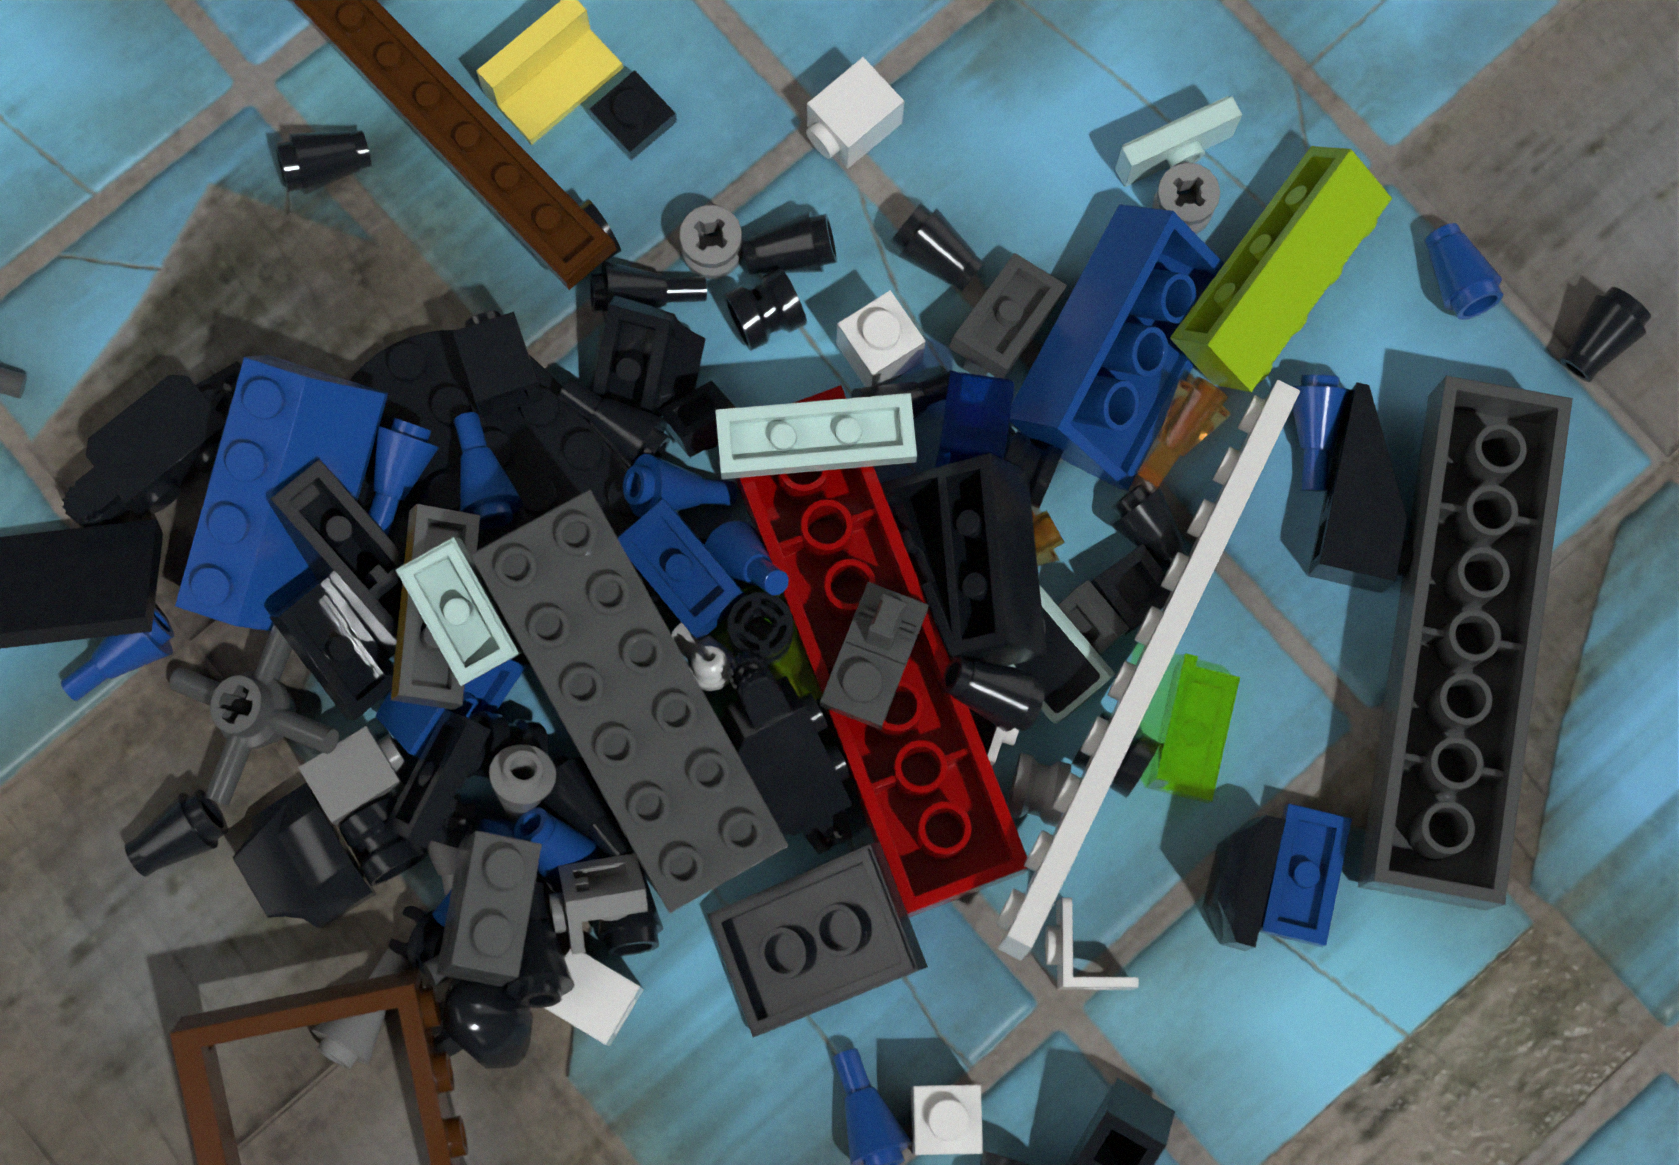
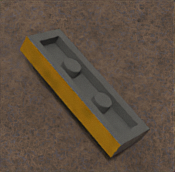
[391,504,480,710]

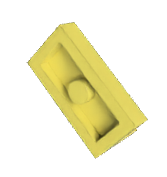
[476,0,623,145]

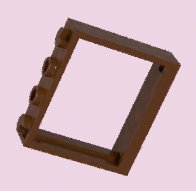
[169,969,468,1165]

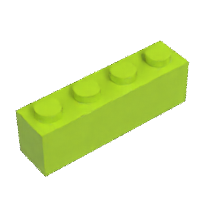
[1170,146,1392,392]

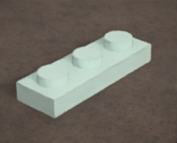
[716,393,917,479]

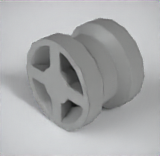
[1152,162,1220,234]
[680,205,743,279]
[1007,753,1071,827]

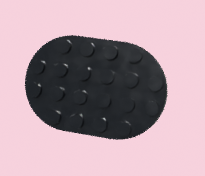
[349,330,649,667]

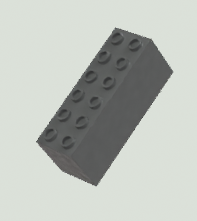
[470,490,789,914]

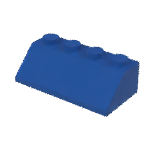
[1005,204,1225,491]
[175,354,388,631]

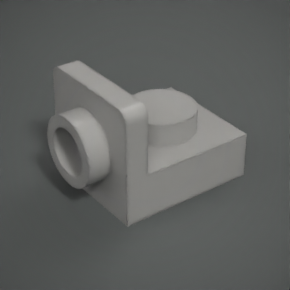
[549,853,648,955]

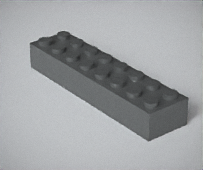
[1358,376,1573,911]

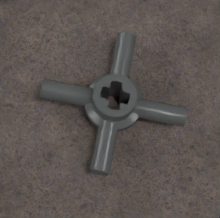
[170,625,339,806]

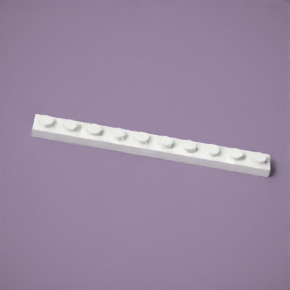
[995,380,1300,961]

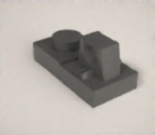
[949,253,1067,381]
[820,582,929,730]

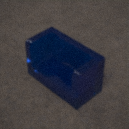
[934,371,1014,468]

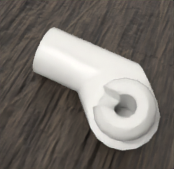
[671,622,734,691]

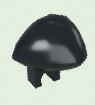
[432,978,533,1069]

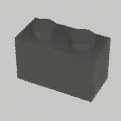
[436,831,542,987]

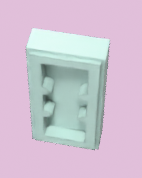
[1115,96,1242,187]

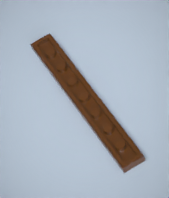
[288,0,617,290]

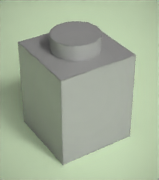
[298,726,409,827]

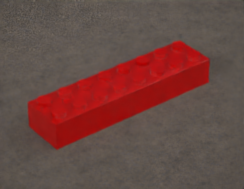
[735,385,1029,918]

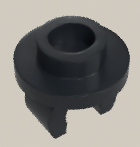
[388,906,445,974]

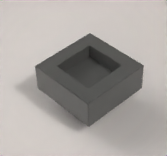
[1057,580,1130,655]

